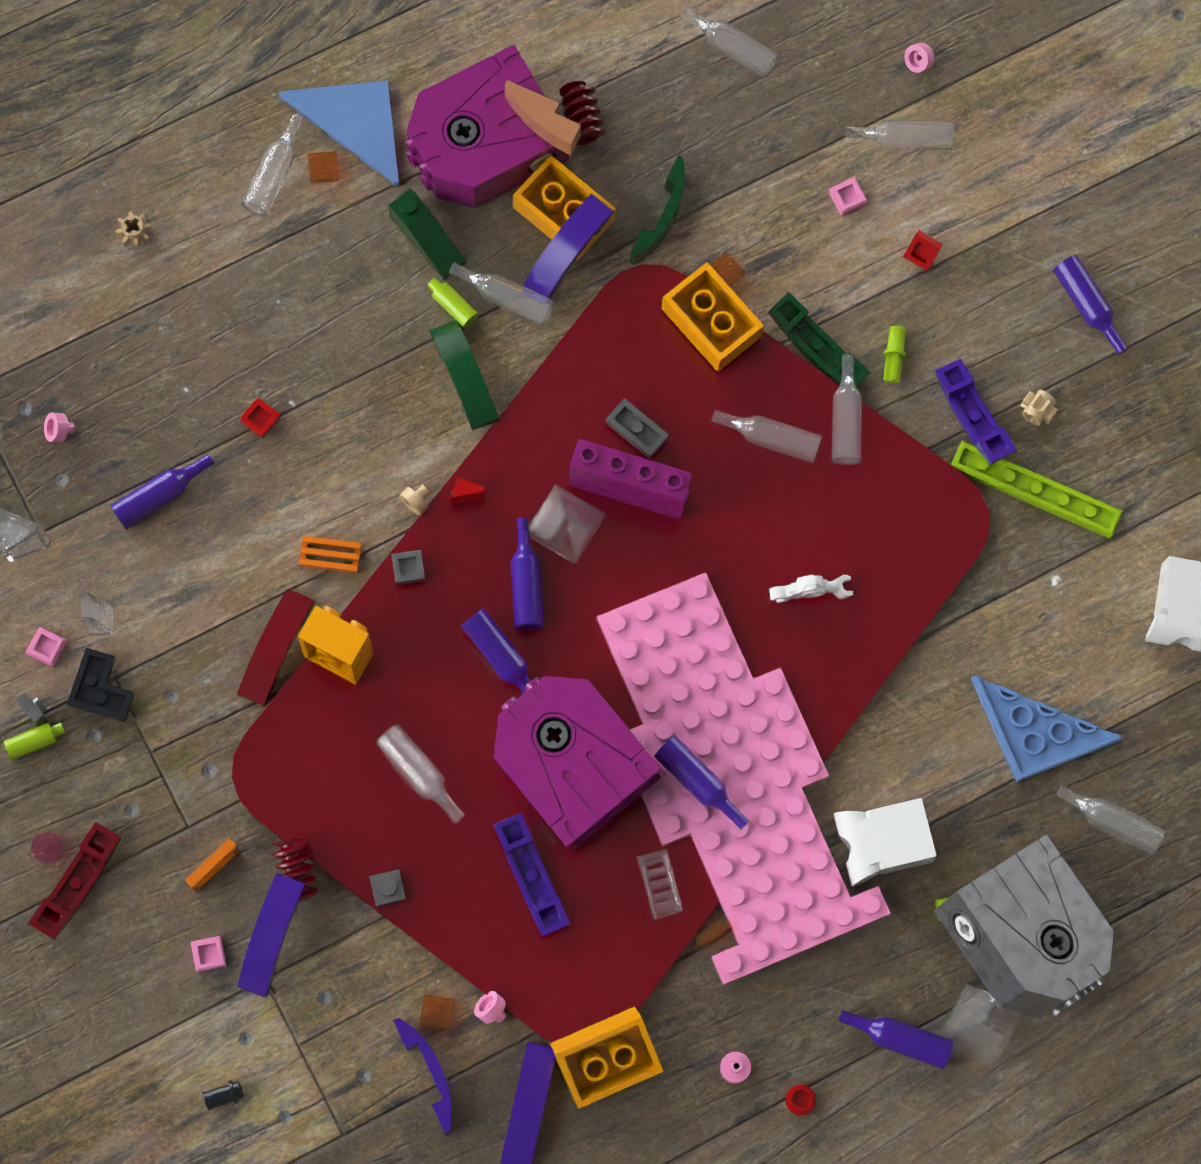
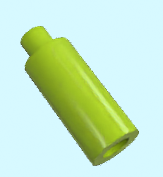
[428,278,479,328]
[3,722,65,761]

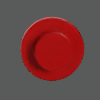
[785,1084,816,1116]

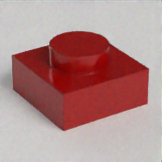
[903,230,943,271]
[239,397,281,439]

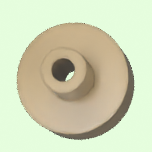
[399,485,430,516]

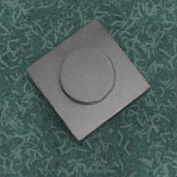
[391,550,425,585]
[16,693,48,727]
[369,869,406,907]

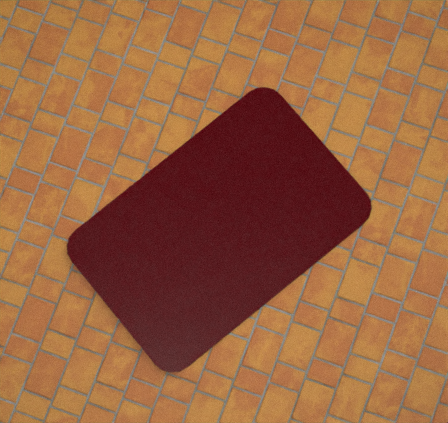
[232,264,990,1042]

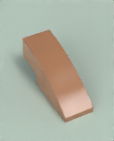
[505,80,581,155]

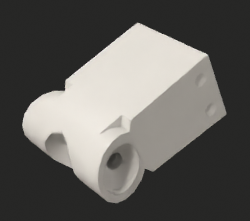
[1145,556,1201,652]
[834,798,937,887]

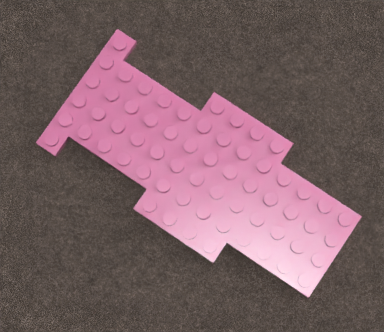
[597,572,891,986]

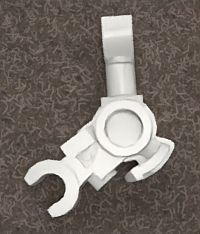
[769,575,853,603]

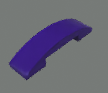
[523,194,614,303]
[935,359,1017,465]
[493,813,570,937]
[238,873,306,998]
[393,1018,452,1135]
[500,1042,556,1164]

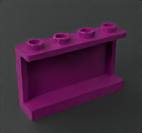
[569,439,692,520]

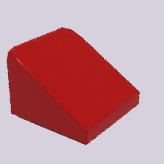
[450,477,486,505]

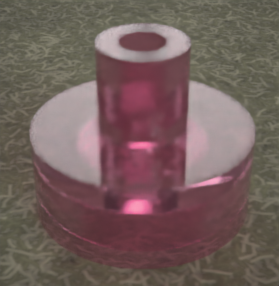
[31,832,63,864]

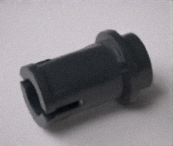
[203,1079,244,1110]

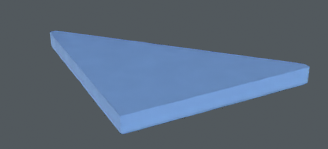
[279,80,399,186]
[971,675,1122,783]

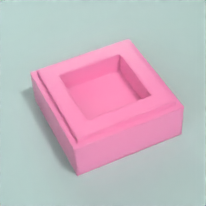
[829,177,868,216]
[25,627,67,667]
[191,936,227,973]

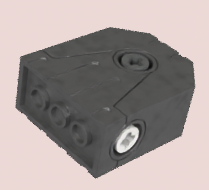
[933,834,1114,1019]

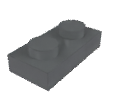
[605,398,669,459]

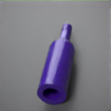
[1053,255,1128,355]
[110,454,215,530]
[511,518,544,631]
[460,608,530,693]
[654,735,750,830]
[838,1010,954,1070]

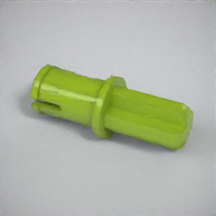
[883,326,907,384]

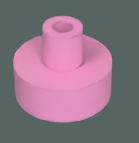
[904,43,934,73]
[44,413,75,442]
[474,991,506,1024]
[720,1052,751,1084]

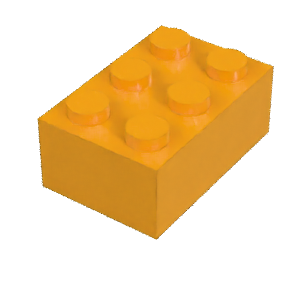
[513,155,616,261]
[661,262,764,372]
[298,606,373,685]
[550,1007,664,1109]

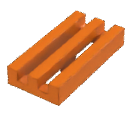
[298,536,362,574]
[185,838,239,892]

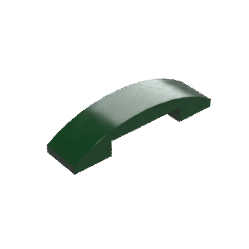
[630,155,685,265]
[768,292,871,393]
[429,320,499,431]

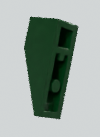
[388,188,466,280]

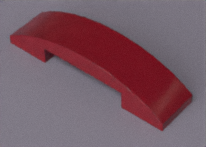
[237,588,315,707]
[28,822,121,940]

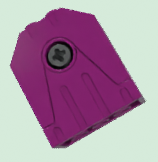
[405,44,570,208]
[494,676,666,851]

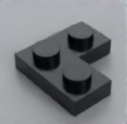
[67,648,135,723]

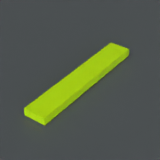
[951,441,1123,539]

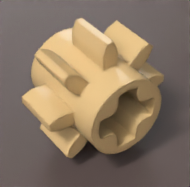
[115,212,153,250]
[1020,390,1058,426]

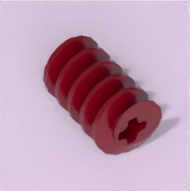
[559,81,605,145]
[271,838,318,902]

